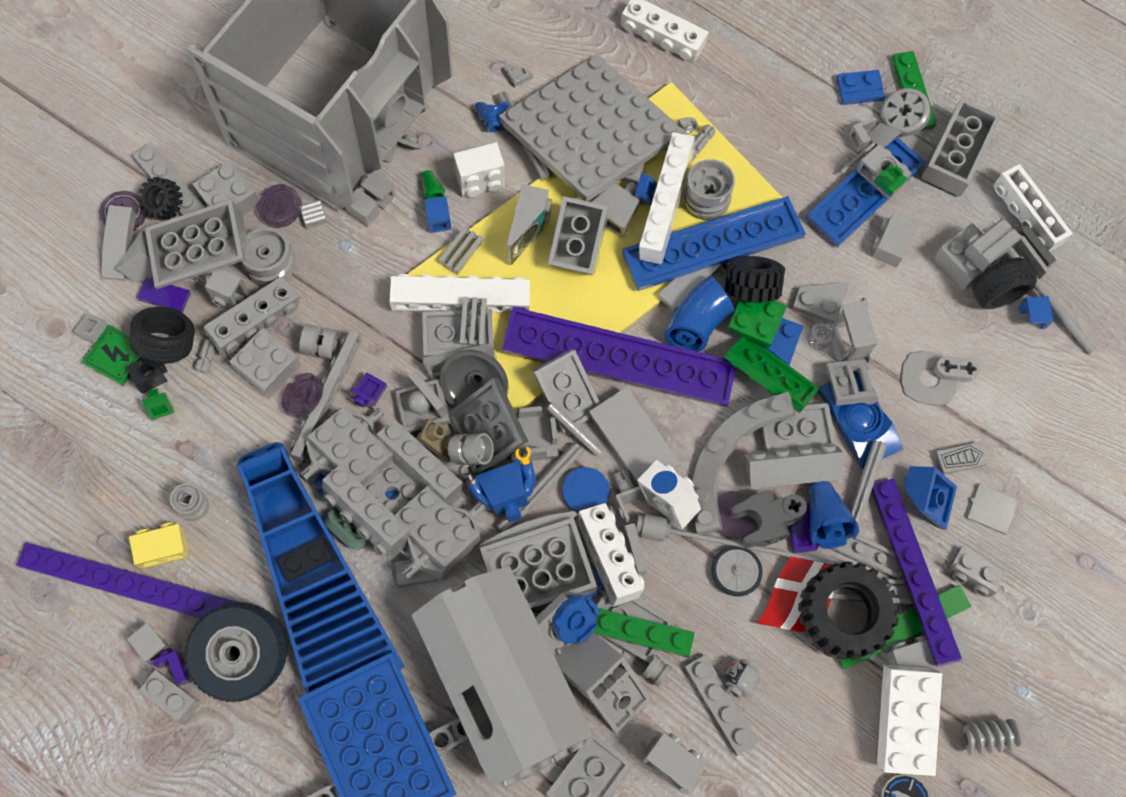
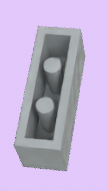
[886,627,972,669]

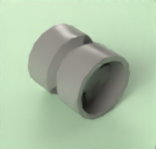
[299,324,340,360]
[448,433,494,465]
[170,483,209,522]

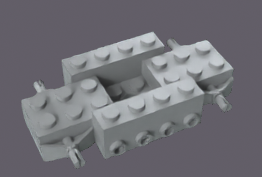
[299,407,485,580]

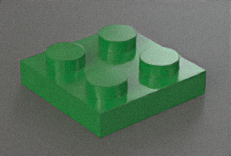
[727,300,787,348]

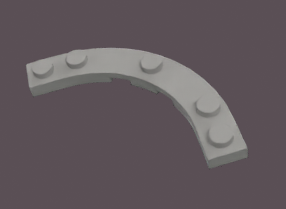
[693,392,795,535]

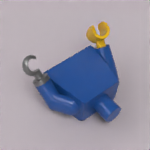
[458,446,536,522]

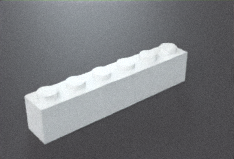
[639,132,695,264]
[390,274,530,314]

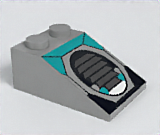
[507,184,552,265]

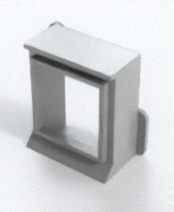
[827,298,878,364]

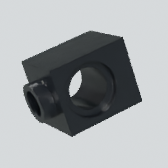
[126,359,168,394]

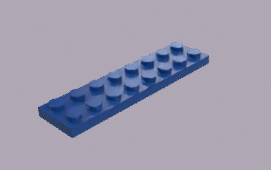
[622,196,806,291]

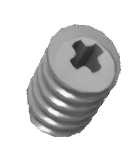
[962,719,1021,755]

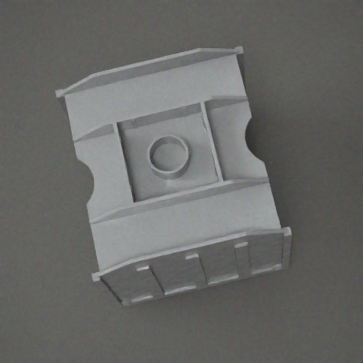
[187,0,453,212]

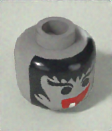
[723,659,760,698]

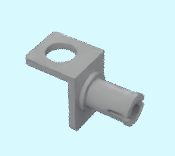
[614,470,644,525]

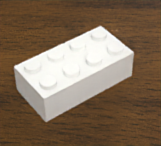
[877,664,942,776]

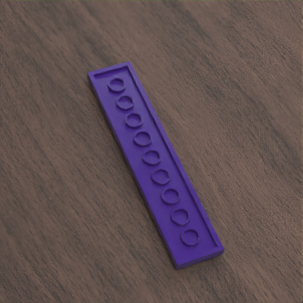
[502,307,736,407]

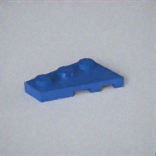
[762,318,803,365]

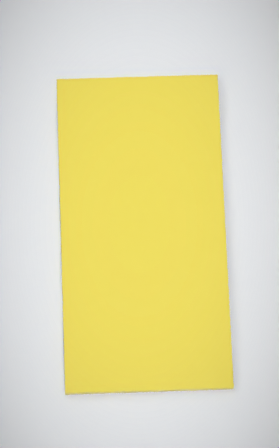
[407,82,783,414]

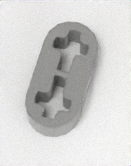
[933,356,980,382]

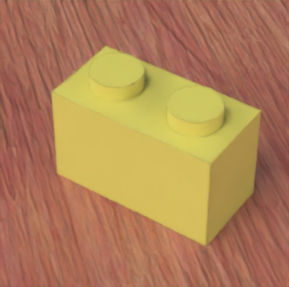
[129,522,189,569]

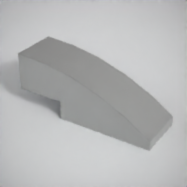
[102,205,137,281]

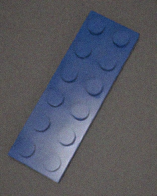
[805,137,926,248]

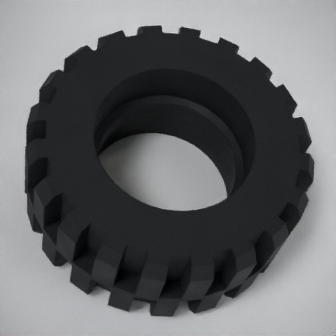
[798,562,899,660]

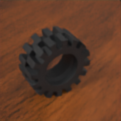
[138,177,183,220]

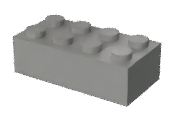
[921,98,1001,197]

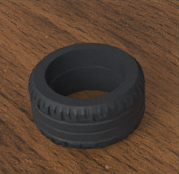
[971,257,1037,309]
[129,307,195,364]

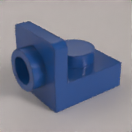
[635,174,658,206]

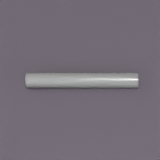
[545,402,602,456]

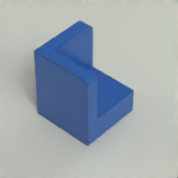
[425,196,451,233]
[1019,296,1054,329]

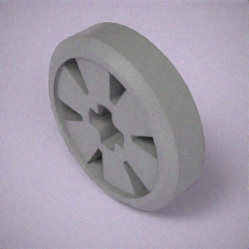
[881,88,931,136]

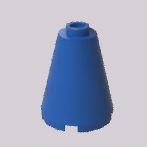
[809,481,859,549]

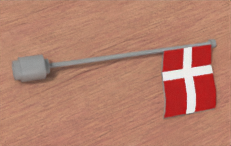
[636,514,854,633]

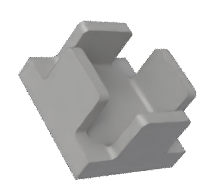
[510,406,558,463]

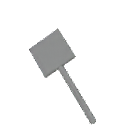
[840,122,901,174]

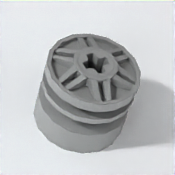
[685,159,735,219]

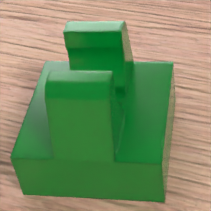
[874,165,908,197]
[142,388,175,420]

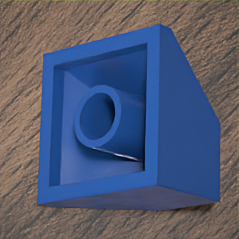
[904,466,957,530]

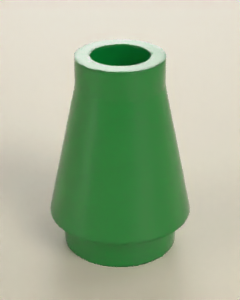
[420,170,445,199]

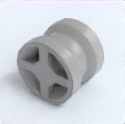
[642,655,672,687]

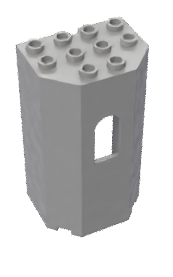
[412,566,593,788]

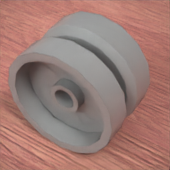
[241,227,295,286]

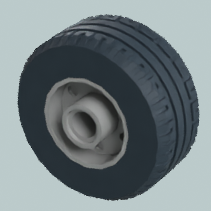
[184,602,288,702]

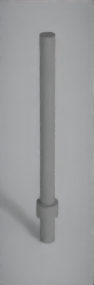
[1005,248,1096,354]

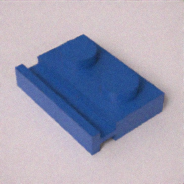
[836,70,885,105]

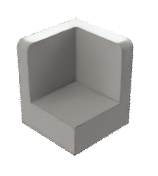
[848,117,877,153]
[127,623,172,665]

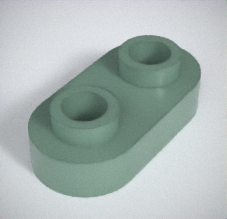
[324,509,368,550]

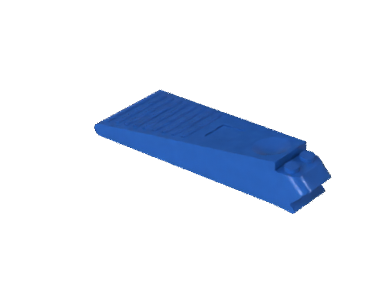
[237,442,405,694]

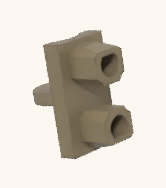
[416,419,452,463]

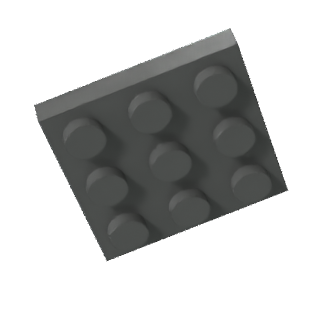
[448,378,528,476]

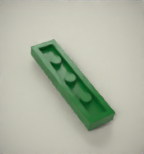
[891,51,937,131]
[593,608,695,658]

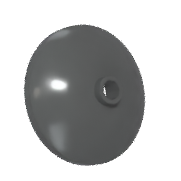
[440,350,509,408]

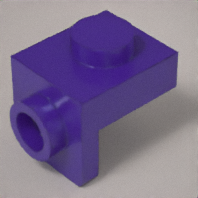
[350,373,387,409]
[152,650,191,686]

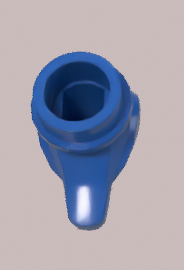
[474,101,509,132]

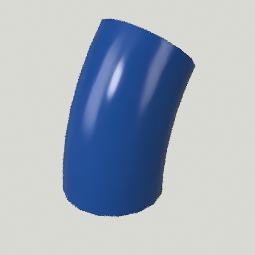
[664,275,734,352]

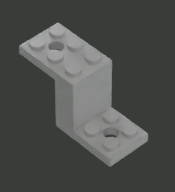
[536,593,652,734]

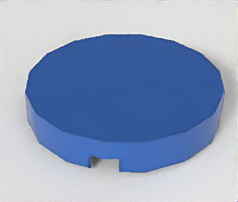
[562,467,610,513]
[552,595,599,644]

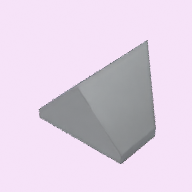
[115,231,154,282]

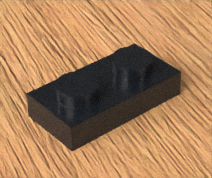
[278,537,334,582]

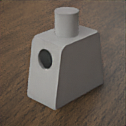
[592,182,640,238]

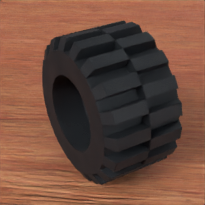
[725,256,785,303]

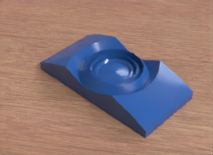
[818,371,903,469]

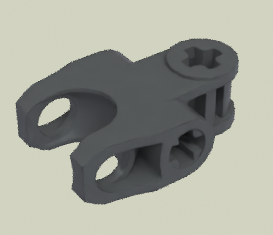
[730,491,807,548]

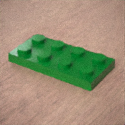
[725,337,820,413]

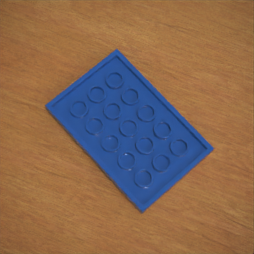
[298,652,457,797]

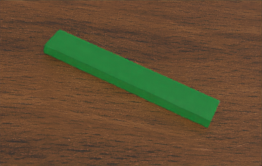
[838,585,972,670]

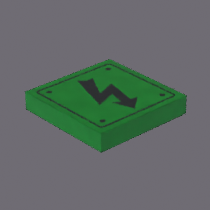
[82,325,142,386]

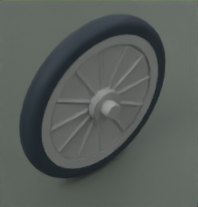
[712,546,763,597]

